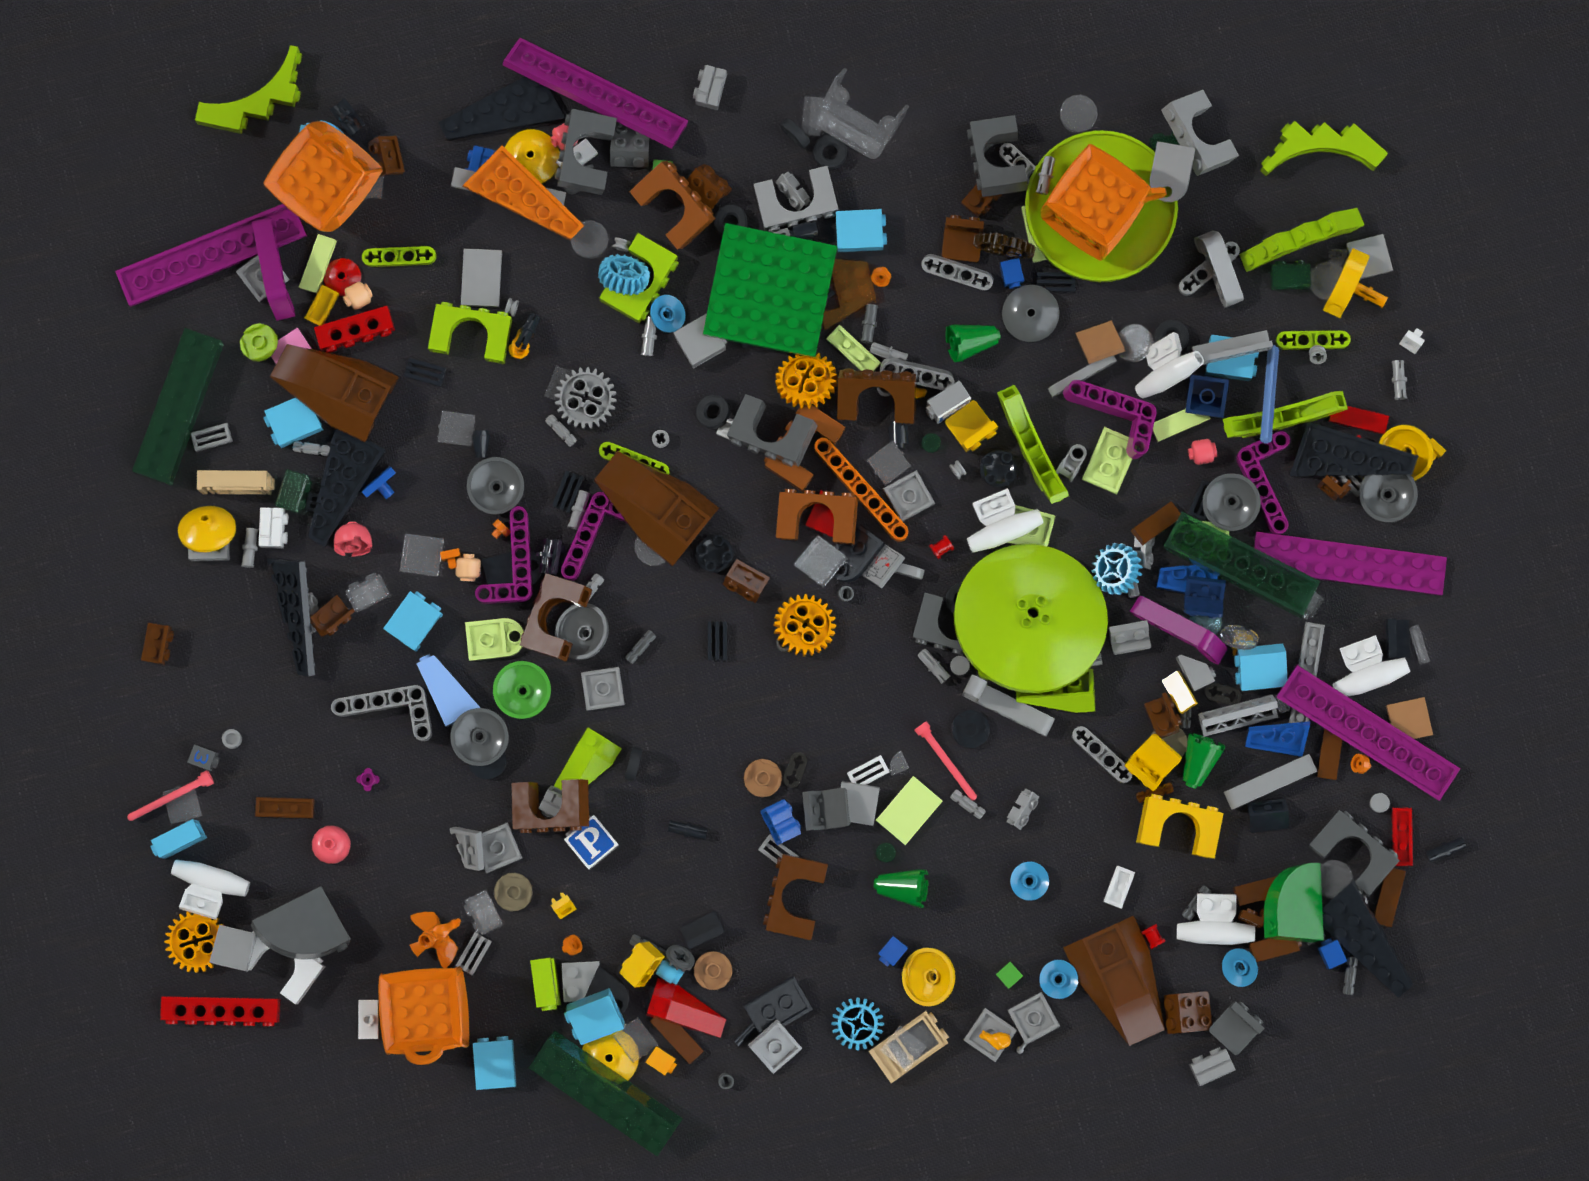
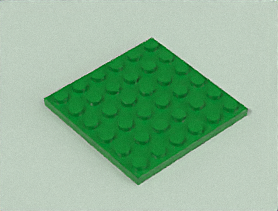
[703,223,837,358]

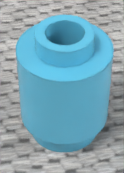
[656,958,684,985]

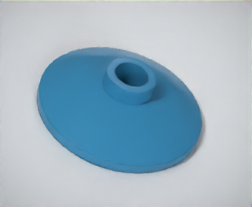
[650,295,685,333]
[1010,862,1049,900]
[1222,948,1258,987]
[1039,960,1078,999]

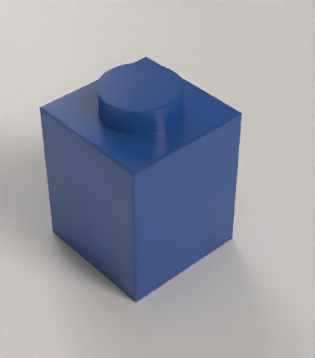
[1000,258,1024,289]
[878,936,908,967]
[1318,938,1347,969]

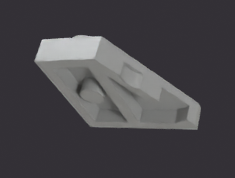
[450,827,484,871]
[562,961,599,1002]

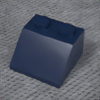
[1185,374,1229,418]

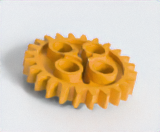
[775,353,838,409]
[773,594,836,657]
[164,911,224,973]

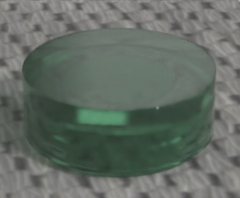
[922,433,941,453]
[876,843,896,862]

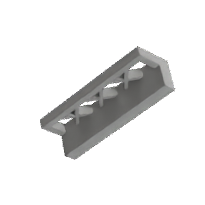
[1192,330,1273,365]
[1198,695,1278,737]

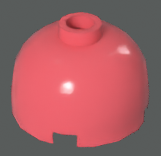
[334,522,372,557]
[312,826,351,864]

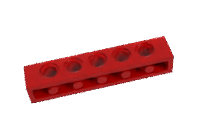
[160,997,280,1026]

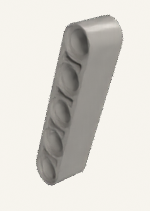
[1224,754,1317,809]

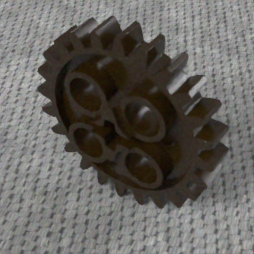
[973,233,1036,259]

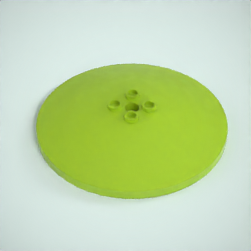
[1025,130,1178,282]
[954,544,1108,693]

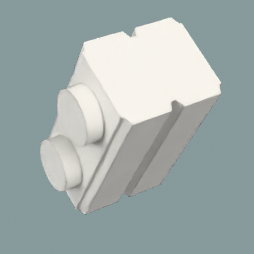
[259,508,288,548]

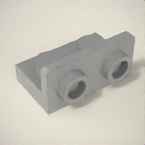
[1109,620,1151,655]

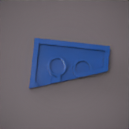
[1156,561,1220,594]
[1245,721,1310,757]

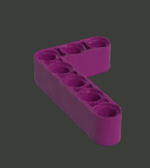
[252,217,295,321]
[1063,380,1156,459]
[1236,431,1290,535]
[561,492,627,581]
[475,506,532,604]
[1130,595,1228,665]

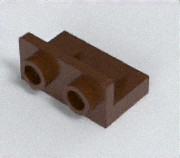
[368,136,405,178]
[961,185,1003,218]
[1317,475,1352,501]
[723,559,770,603]
[310,595,355,637]
[141,623,174,665]
[1144,692,1182,739]
[1236,908,1264,929]

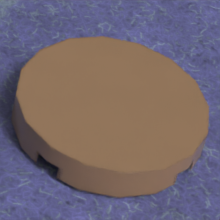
[744,759,782,798]
[694,952,732,990]

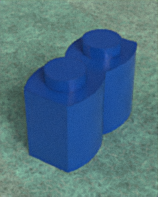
[761,799,801,845]

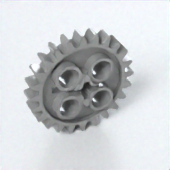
[555,367,617,430]

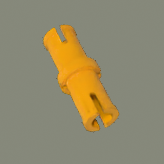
[1354,282,1388,308]

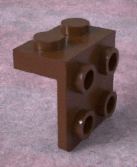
[676,164,732,210]
[942,215,984,263]
[1164,991,1212,1034]

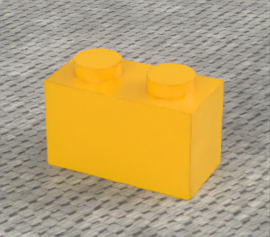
[619,942,665,988]

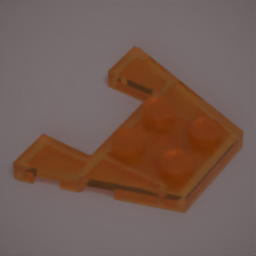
[823,259,876,330]

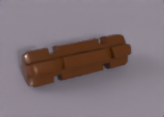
[1136,783,1174,803]

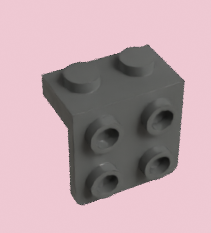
[610,123,650,168]
[803,788,850,831]
[1209,1001,1265,1055]

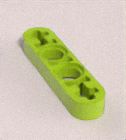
[362,246,437,267]
[1275,331,1351,350]
[599,442,670,475]

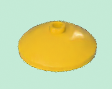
[505,129,559,184]
[1379,425,1434,481]
[178,506,236,552]
[902,948,955,1006]
[581,1031,639,1087]

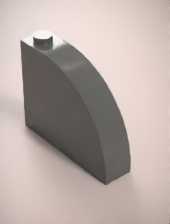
[251,886,350,959]

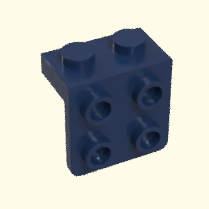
[1184,576,1226,619]

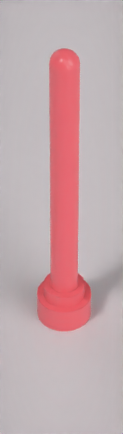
[914,721,977,801]
[127,770,214,821]

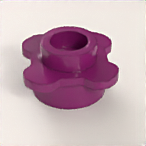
[356,768,380,791]

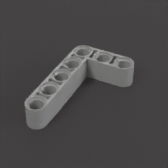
[962,675,1055,737]
[331,685,432,741]

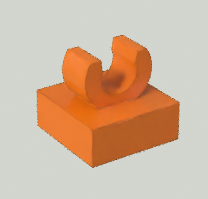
[440,548,462,569]

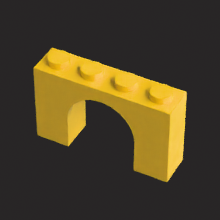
[1136,794,1224,859]

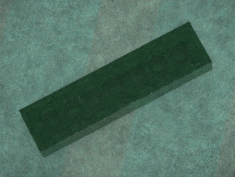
[132,328,224,486]
[1164,512,1320,619]
[529,1031,683,1156]

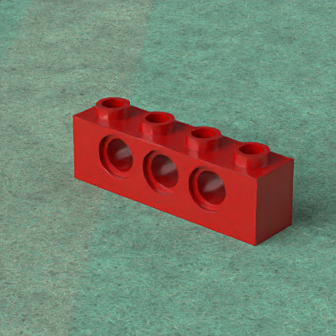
[314,306,395,353]

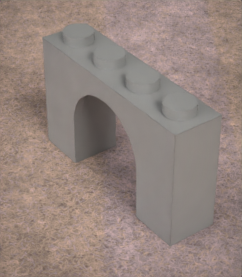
[1161,90,1239,176]
[754,166,838,232]

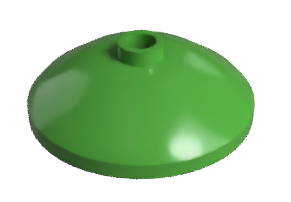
[493,661,551,719]

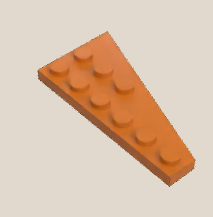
[462,146,584,240]

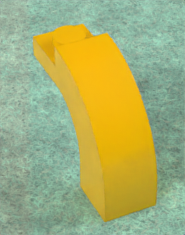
[1323,248,1370,318]

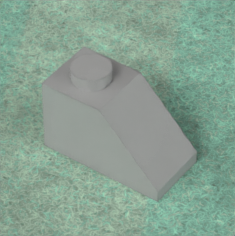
[1176,655,1216,692]

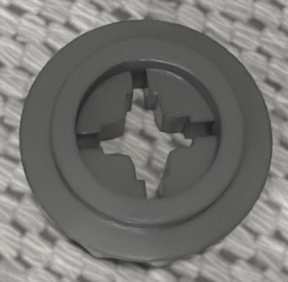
[665,945,695,972]

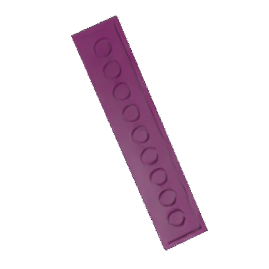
[503,38,688,149]
[115,204,307,307]
[1251,532,1447,596]
[1276,665,1460,801]

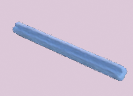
[1260,345,1279,444]

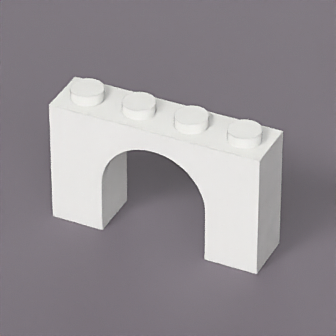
[248,931,325,1004]

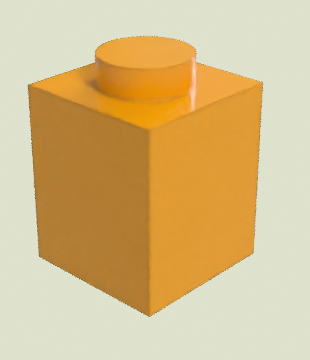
[645,1046,677,1075]

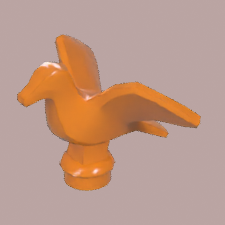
[410,912,461,968]

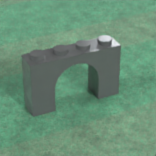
[555,109,617,195]
[967,115,1028,197]
[727,394,817,467]
[912,593,964,656]
[1309,810,1400,897]

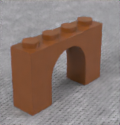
[629,161,716,250]
[764,405,845,492]
[776,489,858,544]

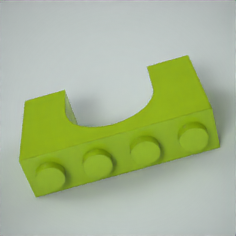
[599,233,679,324]
[428,302,512,364]
[530,958,561,1011]

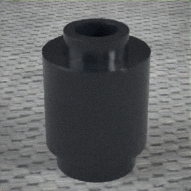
[790,221,819,240]
[889,421,909,449]

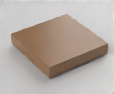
[1076,320,1125,364]
[1386,697,1433,739]

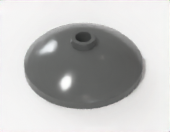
[1002,285,1059,342]
[467,457,524,515]
[1203,473,1261,531]
[1359,475,1418,523]
[555,603,609,660]
[450,708,509,766]

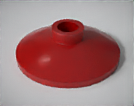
[323,258,361,296]

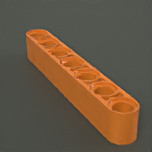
[815,438,908,542]

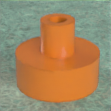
[871,267,891,287]
[492,519,511,539]
[1351,754,1371,774]
[562,935,582,956]

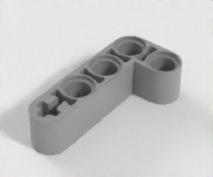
[1194,231,1244,308]
[877,358,955,396]

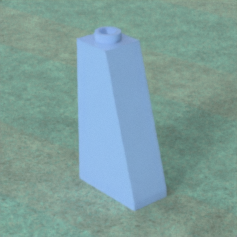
[417,654,481,727]

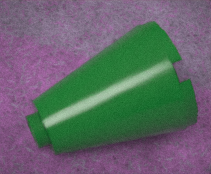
[946,324,1001,362]
[1183,733,1226,789]
[874,869,928,908]

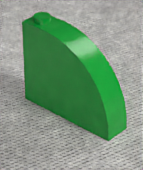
[1264,863,1324,942]

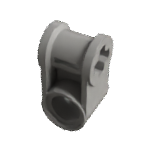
[1056,444,1087,482]

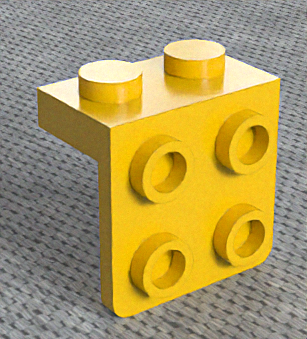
[945,400,998,452]
[1125,734,1182,791]

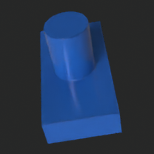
[361,466,396,499]

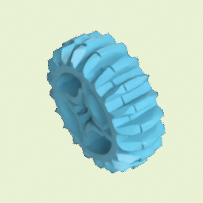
[598,254,650,296]
[1091,543,1143,595]
[832,998,884,1050]

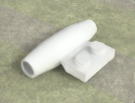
[1135,332,1204,398]
[967,488,1043,553]
[1332,635,1410,697]
[171,860,250,920]
[1177,893,1255,945]

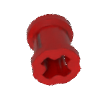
[929,535,954,560]
[1141,924,1166,949]

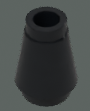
[471,430,490,457]

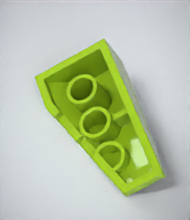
[1016,669,1095,713]
[554,728,622,790]

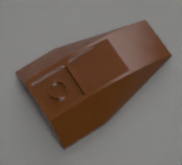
[270,344,399,442]
[594,451,719,566]
[1063,915,1165,1046]

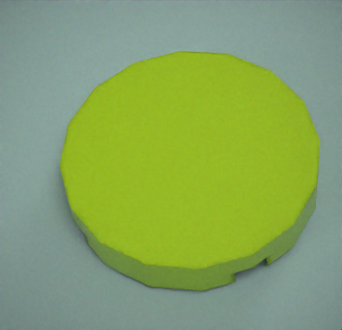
[240,323,278,362]

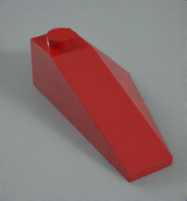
[646,978,726,1038]

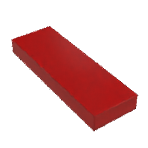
[1328,406,1389,435]
[1392,808,1413,866]

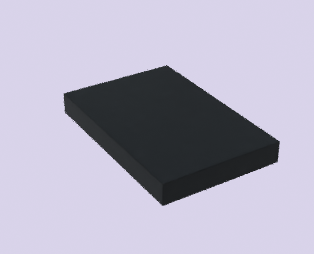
[743,976,813,1034]

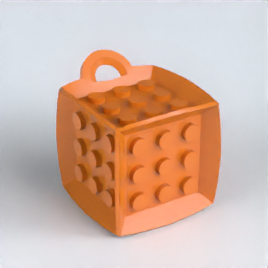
[263,121,383,232]
[1040,144,1167,261]
[378,966,469,1065]

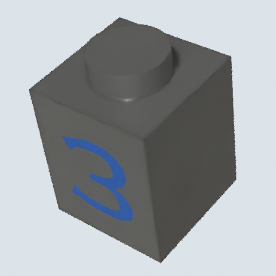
[187,744,220,771]

